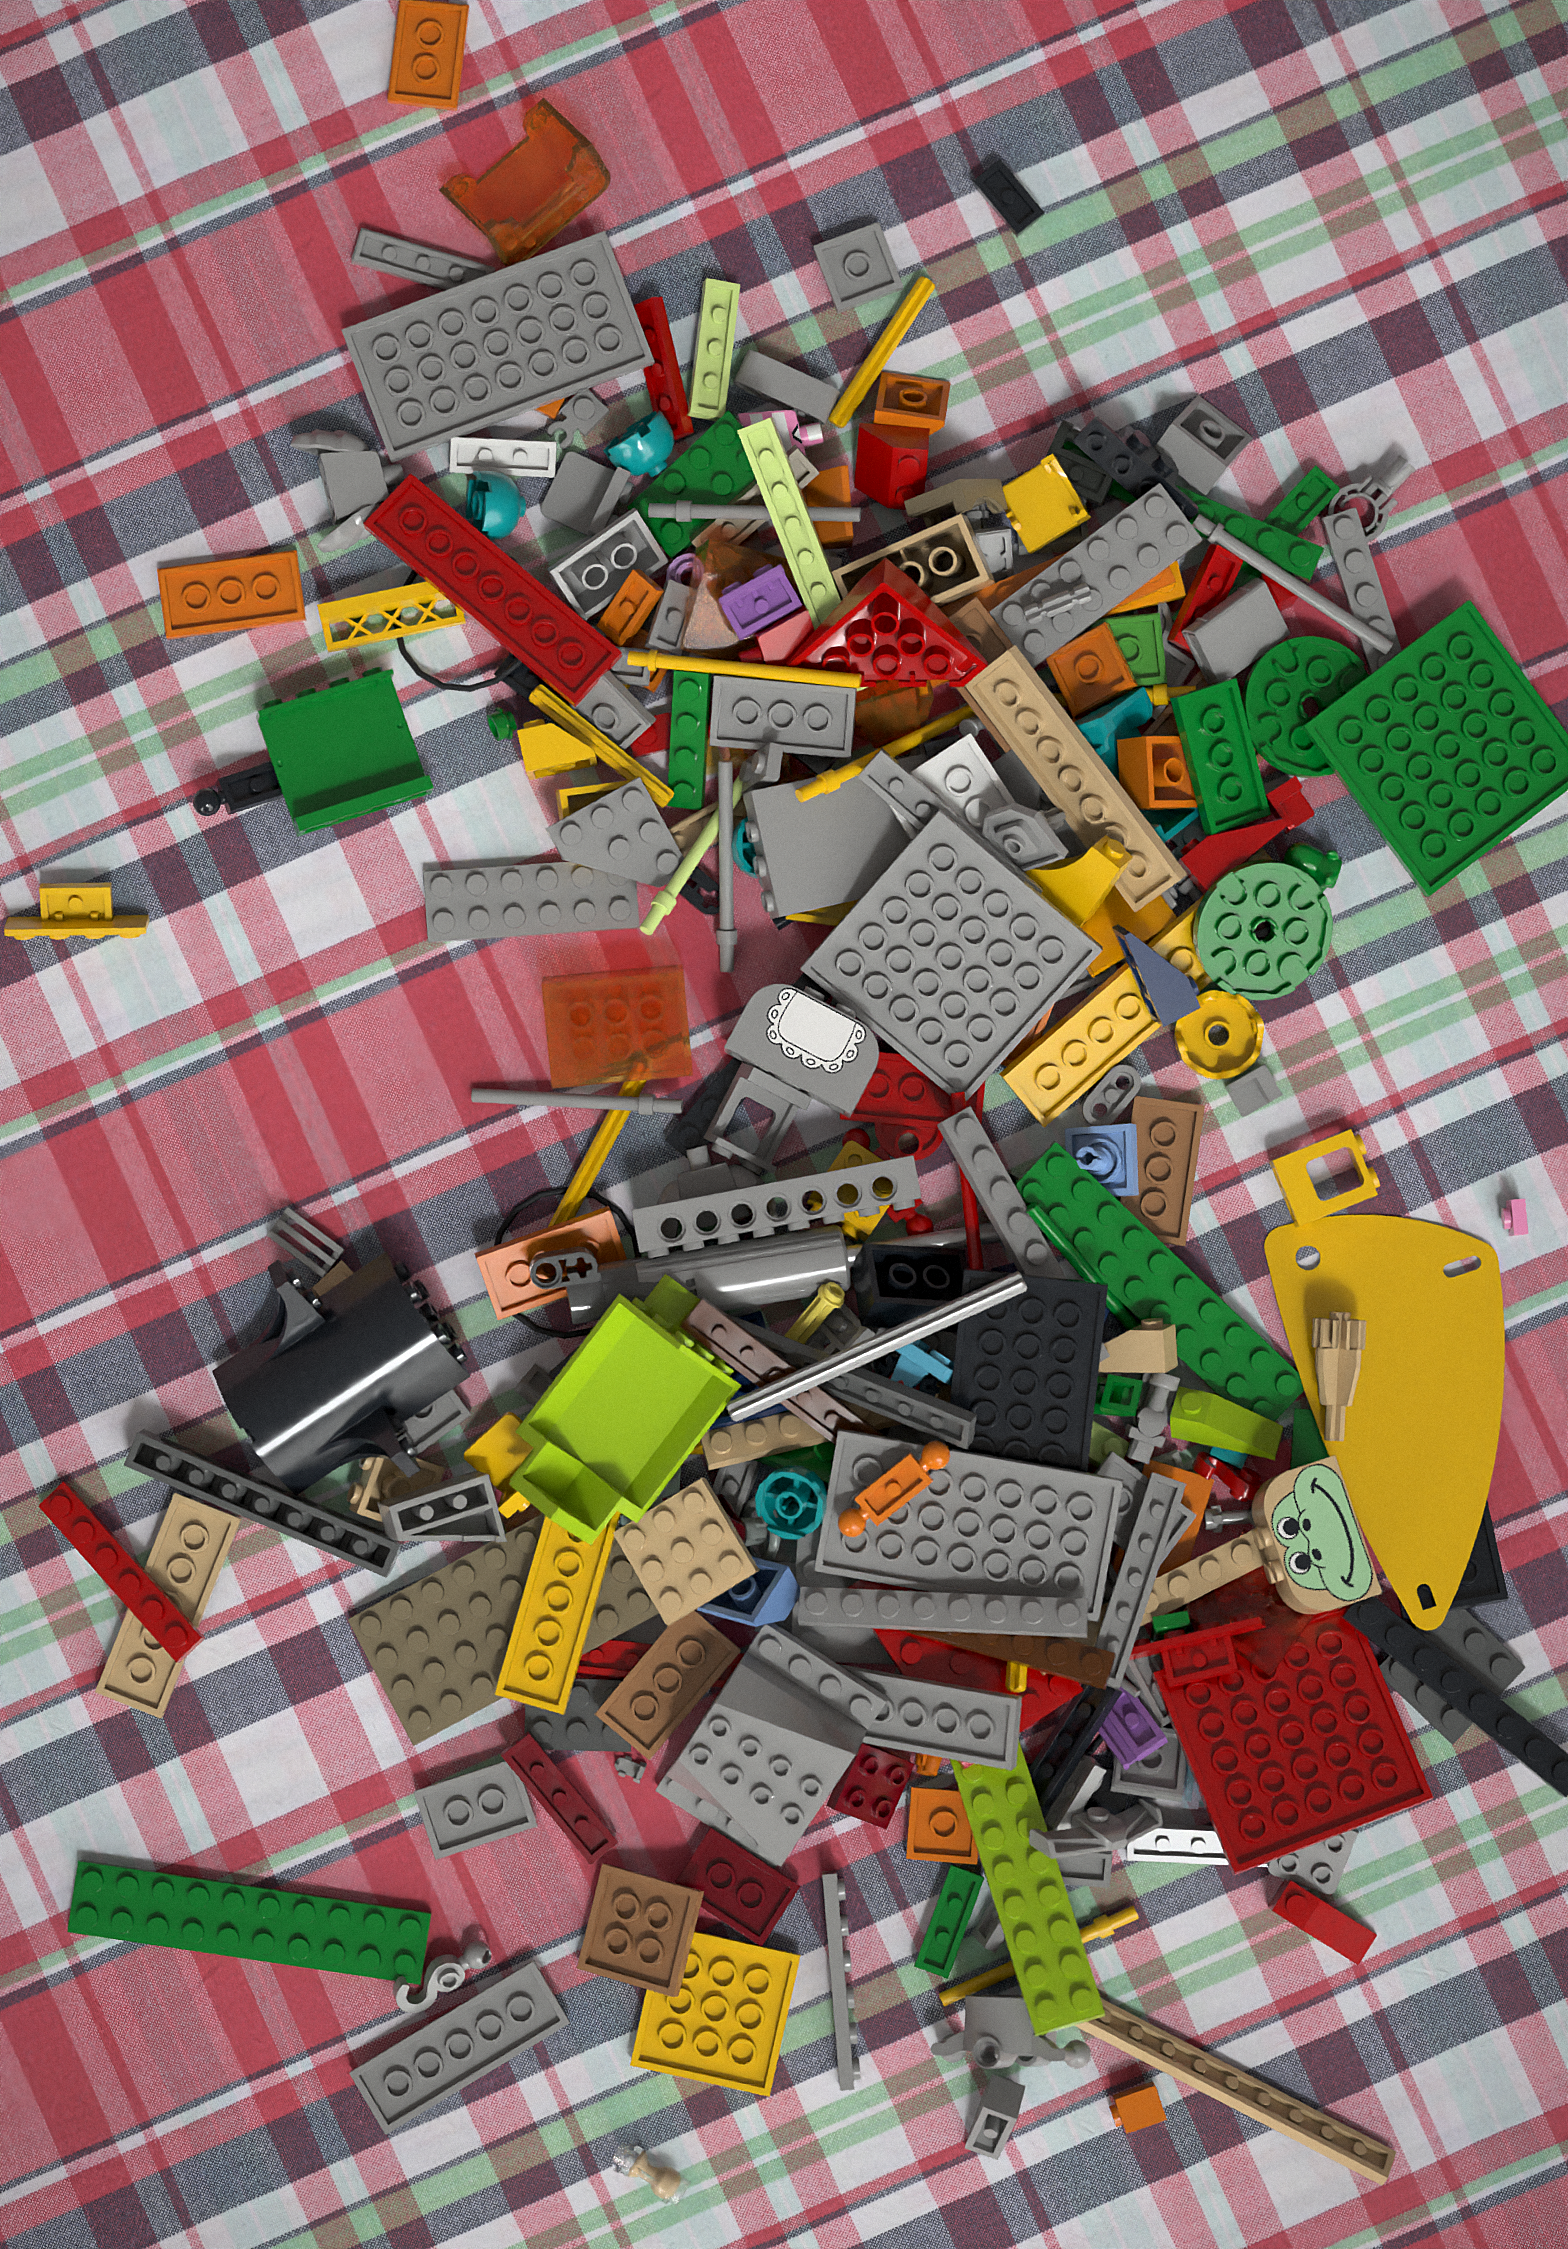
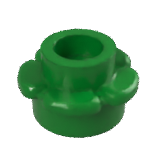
[487,707,517,741]

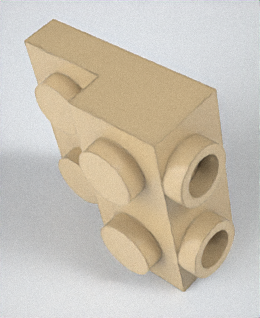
[347,1457,445,1522]

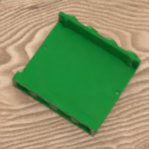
[256,667,434,837]

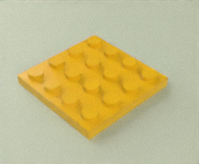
[630,1931,801,2097]

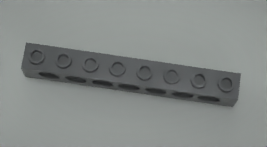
[124,1429,404,1578]

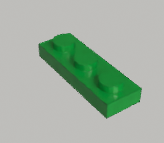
[914,1864,985,1979]

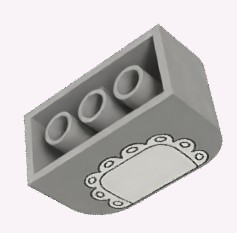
[724,984,879,1118]

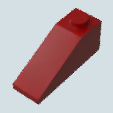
[1178,819,1289,895]
[1267,1879,1377,1965]

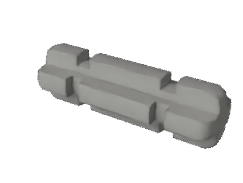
[1023,583,1092,625]

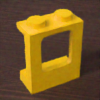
[1269,1129,1380,1227]

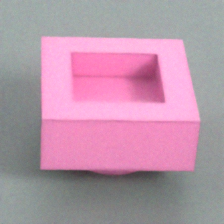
[1501,1199,1528,1236]

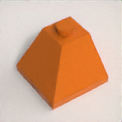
[873,372,951,436]

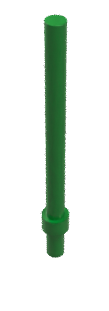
[1025,1202,1141,1332]

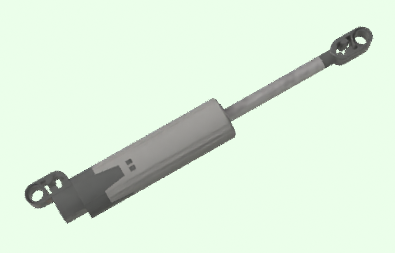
[529,1223,1051,1324]

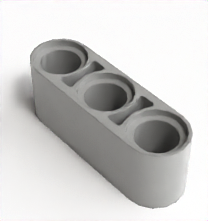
[733,350,840,425]

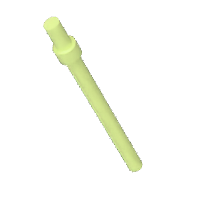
[640,775,743,935]

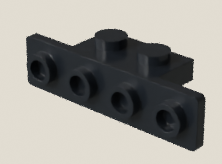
[1073,417,1199,521]

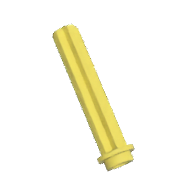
[784,1282,845,1344]

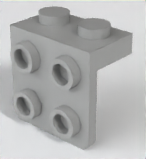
[540,452,635,538]
[1268,1828,1358,1894]

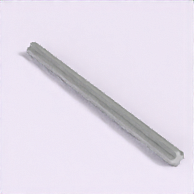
[727,1272,1027,1421]

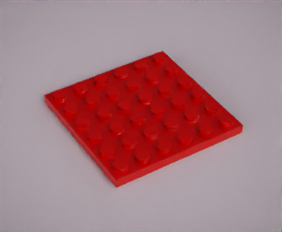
[1152,1604,1434,1876]

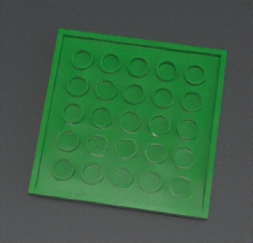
[1301,600,1568,897]

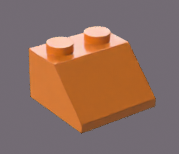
[801,465,853,549]
[1117,736,1198,811]

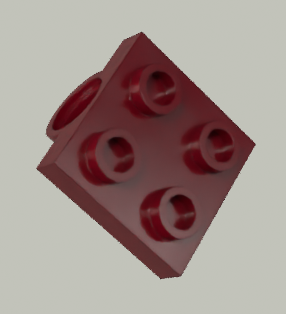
[826,1743,915,1830]

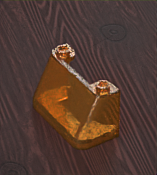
[439,98,611,267]

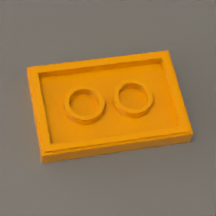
[1080,885,1178,978]

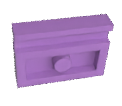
[1098,1686,1168,1771]

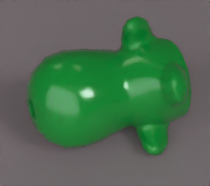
[1283,841,1342,892]

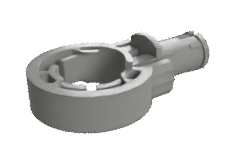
[1328,455,1416,543]

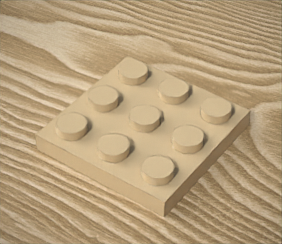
[613,1477,760,1626]

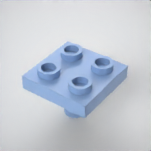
[1065,1123,1139,1197]

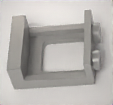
[704,1062,812,1174]

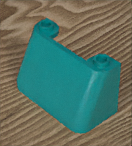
[1074,686,1200,843]

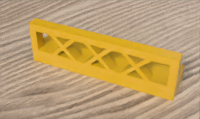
[317,581,466,653]

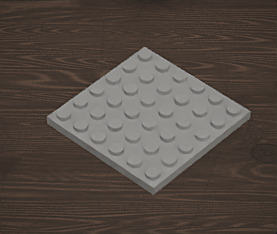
[800,808,1103,1101]

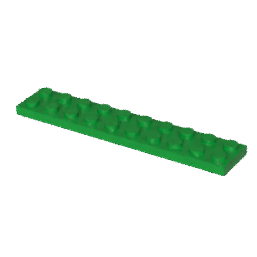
[1014,1141,1304,1422]
[67,1860,432,1985]

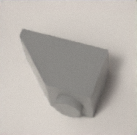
[964,2074,1026,2160]

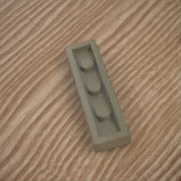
[689,445,820,566]

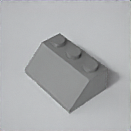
[547,508,669,620]

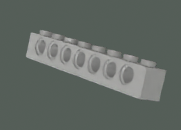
[631,1156,922,1258]

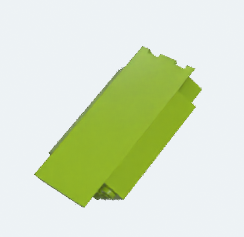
[509,1273,741,1545]

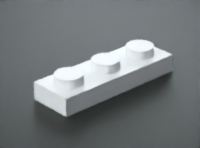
[450,437,557,478]

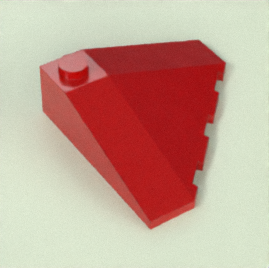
[786,558,988,687]

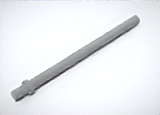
[1192,514,1393,655]

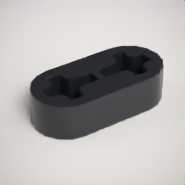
[678,866,719,916]

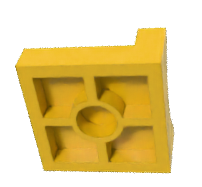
[1002,453,1092,554]

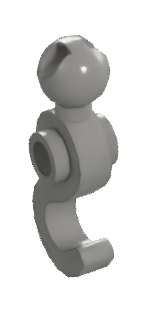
[393,1941,491,2013]

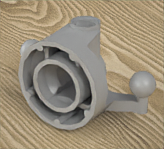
[931,1994,1091,2069]

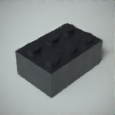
[851,1243,968,1332]

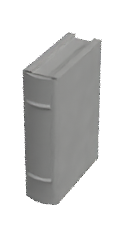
[1182,578,1290,684]

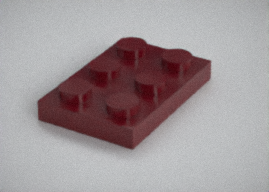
[675,1827,801,1947]

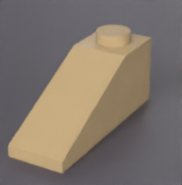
[1099,1318,1178,1373]

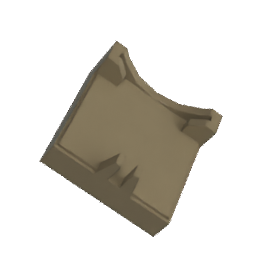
[904,479,1008,529]

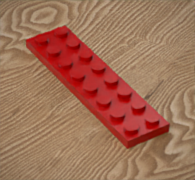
[363,473,622,707]

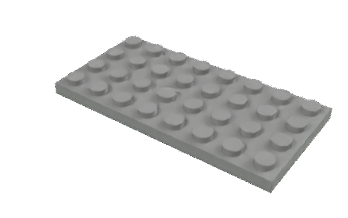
[342,231,655,463]
[814,1429,1123,1622]

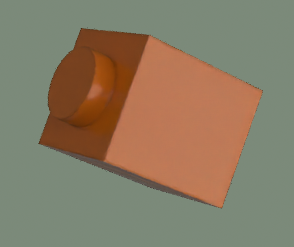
[1109,2081,1167,2134]

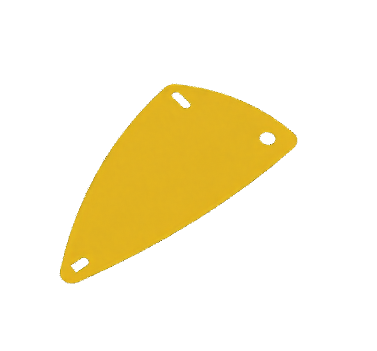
[1264,1215,1505,1630]

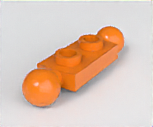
[838,1441,950,1537]

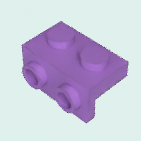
[719,564,802,641]

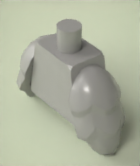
[290,429,404,553]
[656,1145,780,1252]

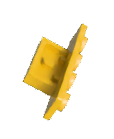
[4,882,149,940]

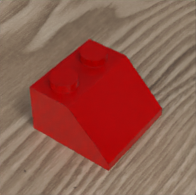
[854,423,930,510]

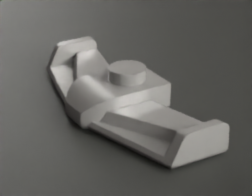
[1029,1797,1163,1859]

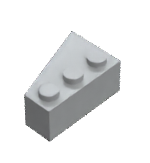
[377,1470,507,1542]

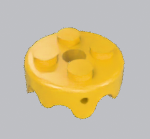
[1174,990,1264,1080]

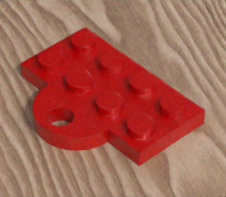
[839,1052,986,1162]

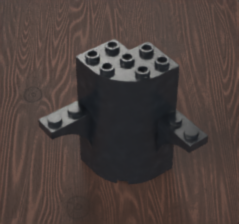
[212,1251,471,1496]

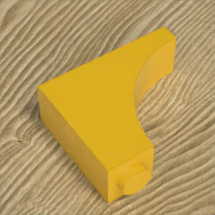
[1025,835,1133,927]

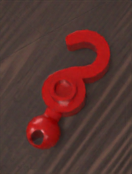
[1192,1452,1263,1502]

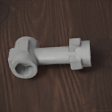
[1204,1505,1256,1533]

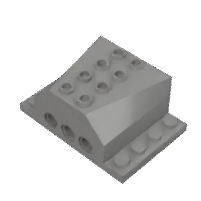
[655,1623,888,1869]

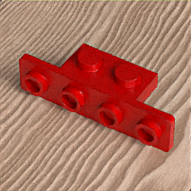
[1129,1613,1266,1687]

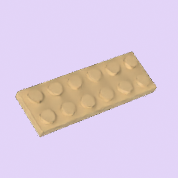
[95,1493,242,1718]

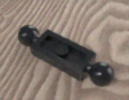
[193,762,284,816]

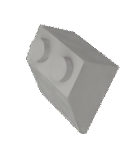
[1154,395,1253,496]

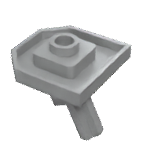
[982,802,1069,872]

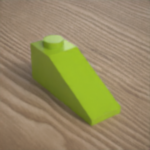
[1170,1386,1284,1460]

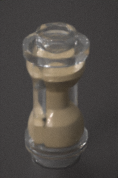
[611,2140,691,2206]

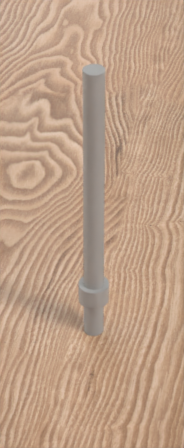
[648,500,861,522]
[716,760,737,972]
[471,1088,683,1115]

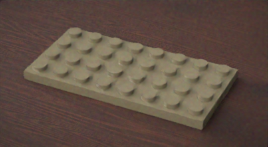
[347,1514,660,1746]

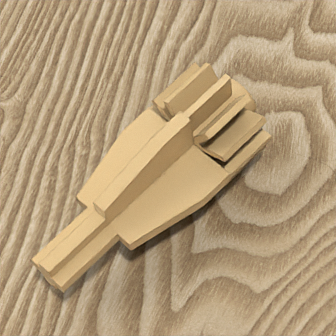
[1312,1311,1366,1441]

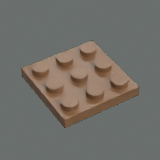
[577,1864,704,1997]

